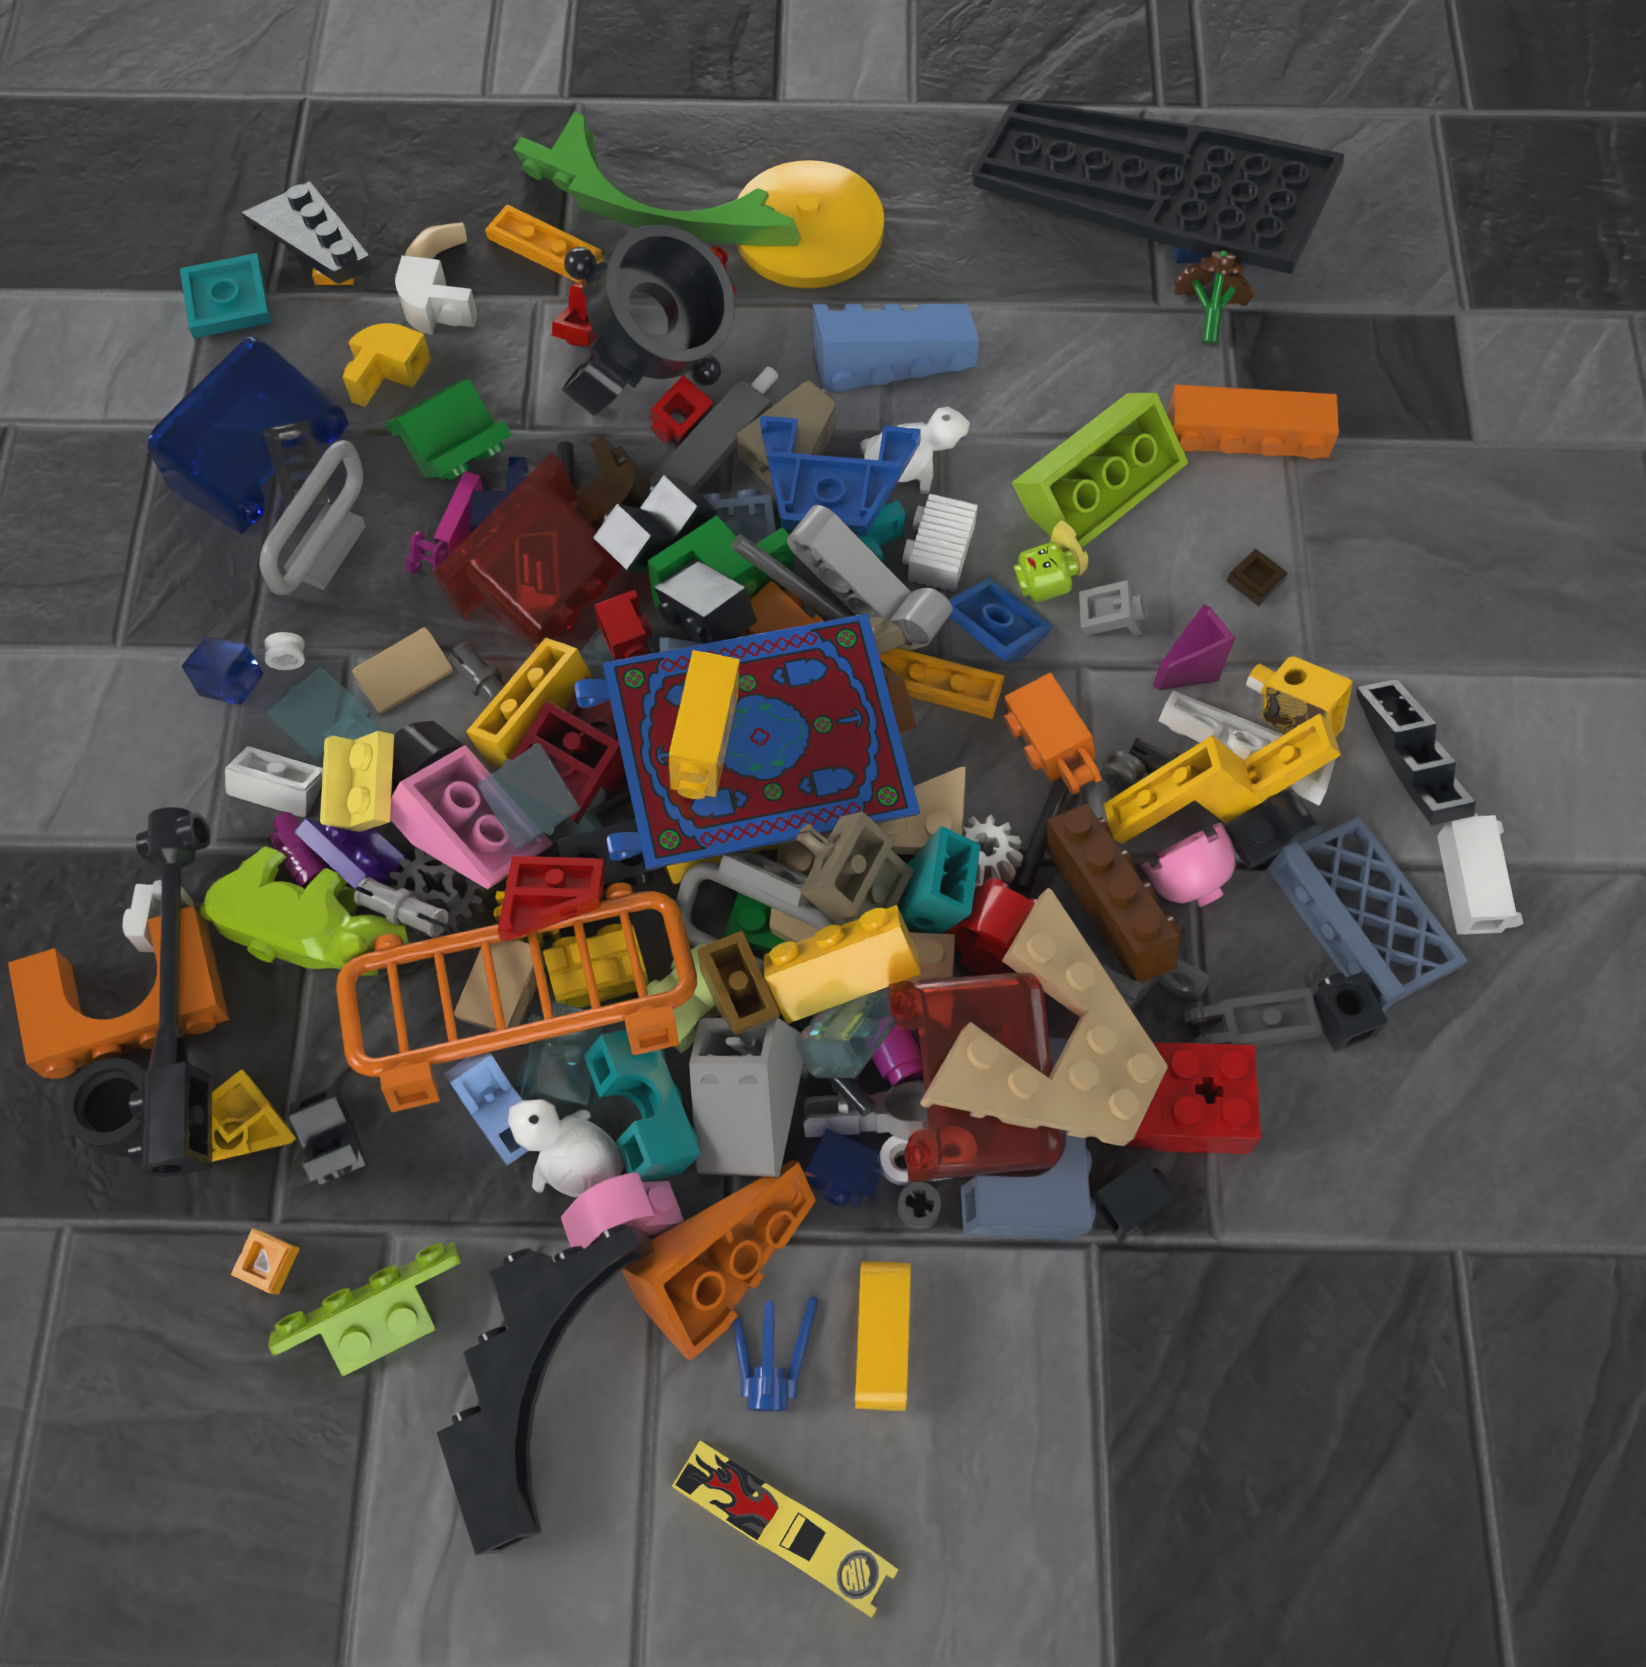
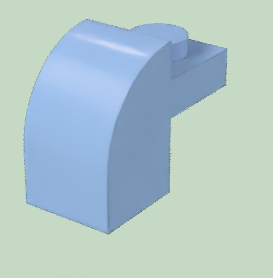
[443,1052,529,1166]

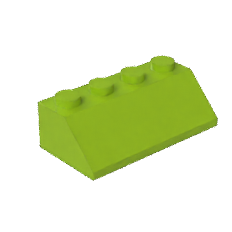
[1011,393,1189,549]

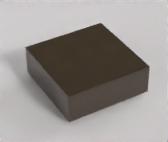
[1226,548,1288,606]

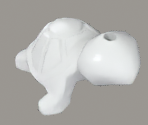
[860,407,970,494]
[508,1099,626,1198]

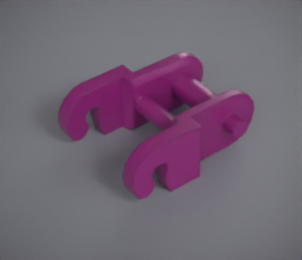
[406,531,453,588]

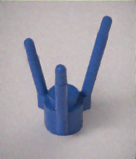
[733,1297,818,1412]

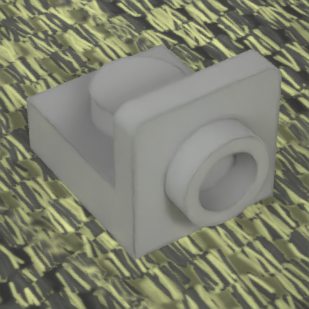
[1079,580,1147,637]

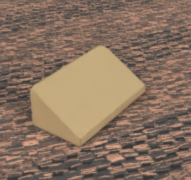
[352,627,454,715]

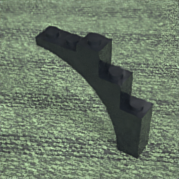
[436,1224,654,1555]

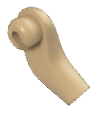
[405,222,467,259]

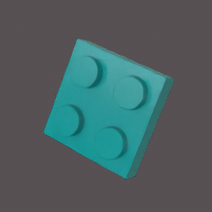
[180,253,272,338]

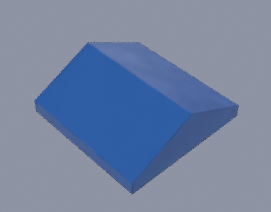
[949,577,1053,662]

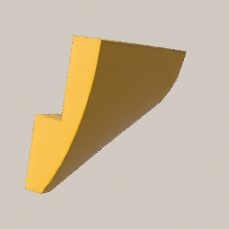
[212,1069,297,1162]

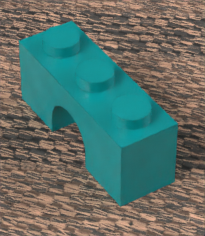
[584,1030,701,1182]

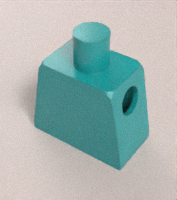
[897,825,981,934]

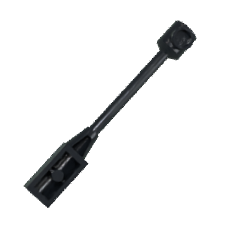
[128,807,212,1177]

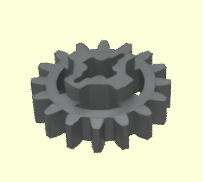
[389,848,488,940]

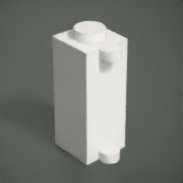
[1437,813,1523,935]

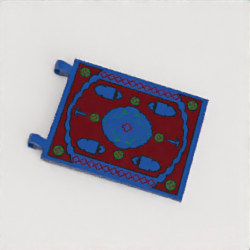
[574,613,920,870]

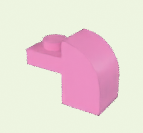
[561,1172,684,1249]

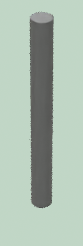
[731,534,852,620]

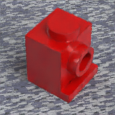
[649,375,713,446]
[594,590,652,661]

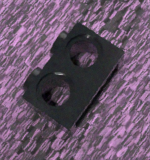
[557,819,660,894]

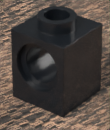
[1314,972,1388,1052]

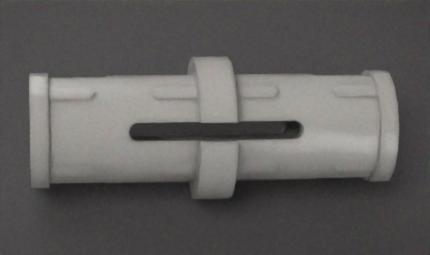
[354,877,448,938]

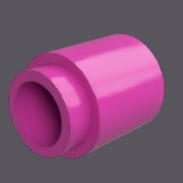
[863,1015,926,1087]

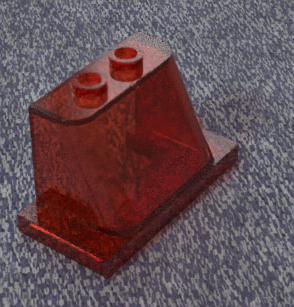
[433,453,623,650]

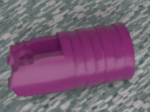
[268,811,336,889]

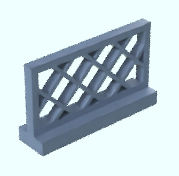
[1267,816,1468,1012]

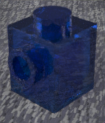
[182,636,264,705]
[806,1128,884,1208]

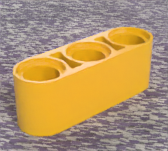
[855,1261,911,1411]

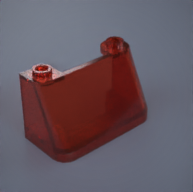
[889,972,1061,1182]

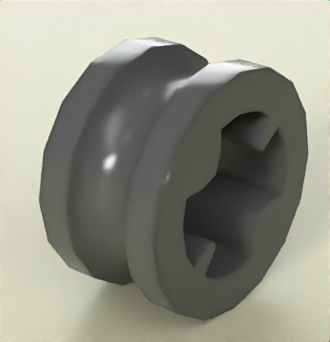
[1100,751,1146,791]
[897,1182,942,1230]

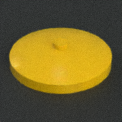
[736,160,884,288]

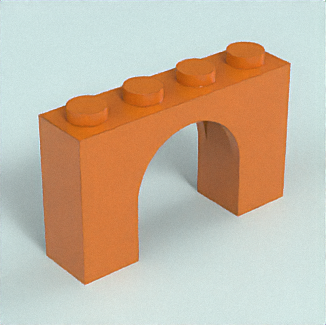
[8,905,229,1079]

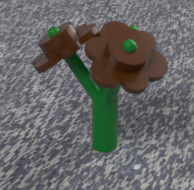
[1174,251,1255,345]

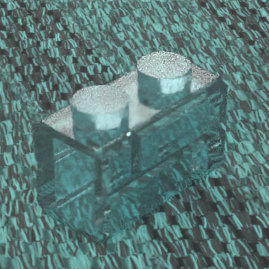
[796,986,902,1078]

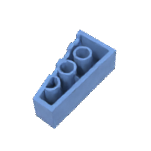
[813,304,979,393]

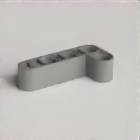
[787,505,953,651]

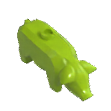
[200,846,411,976]

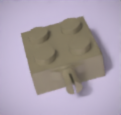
[797,812,914,926]

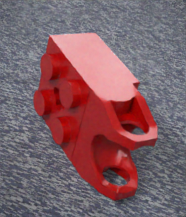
[1125,1042,1261,1154]

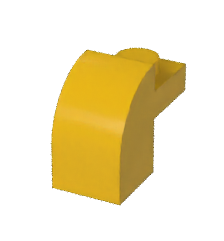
[342,323,431,407]

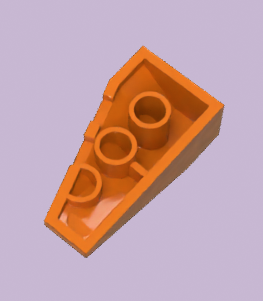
[622,1160,816,1361]

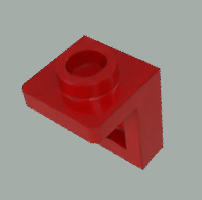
[551,283,596,346]

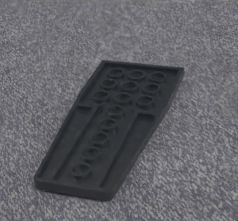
[972,99,1345,274]

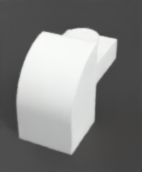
[395,255,478,335]

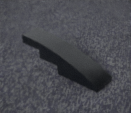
[1356,679,1476,826]

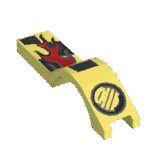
[672,1440,899,1618]

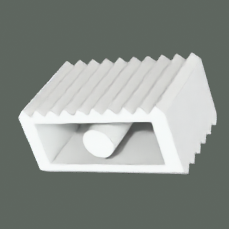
[902,493,978,592]

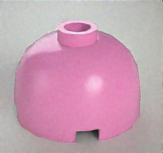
[1141,823,1236,907]

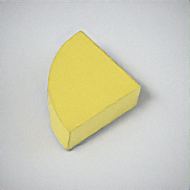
[1050,520,1088,577]

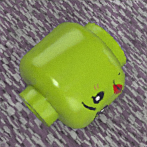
[1013,542,1078,603]

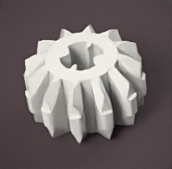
[963,814,1023,888]

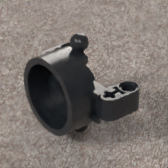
[562,224,735,416]

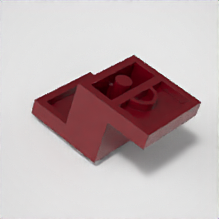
[500,677,627,824]

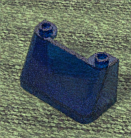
[148,336,349,535]

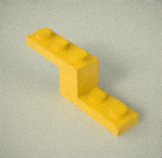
[1104,713,1341,844]

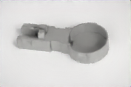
[803,1080,948,1141]

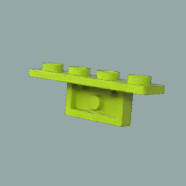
[268,1242,461,1377]

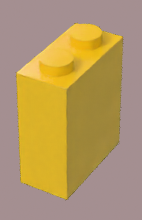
[669,650,740,799]

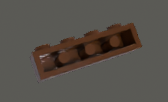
[1047,803,1182,983]

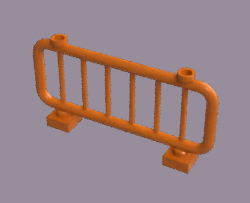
[336,883,697,1113]

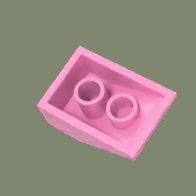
[390,745,553,889]

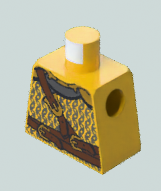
[1246,656,1353,738]

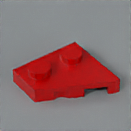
[498,856,606,941]

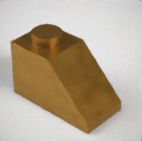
[698,931,780,1035]

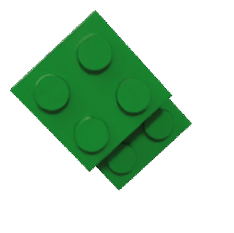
[384,378,512,481]
[648,516,794,611]

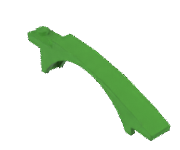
[514,112,801,246]

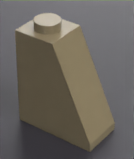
[737,379,836,490]

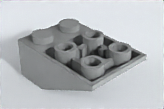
[689,1018,808,1177]

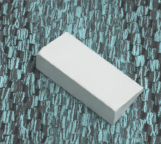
[225,746,323,817]

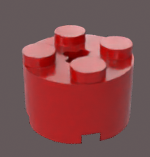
[946,878,1037,986]

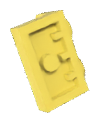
[320,731,394,832]

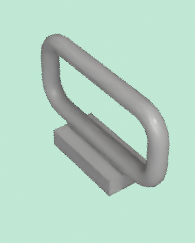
[259,440,366,596]
[675,850,836,982]

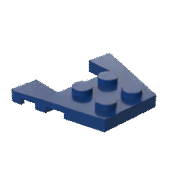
[760,416,921,537]

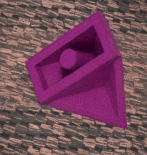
[1153,604,1235,690]

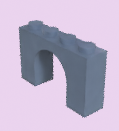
[961,1033,1096,1240]

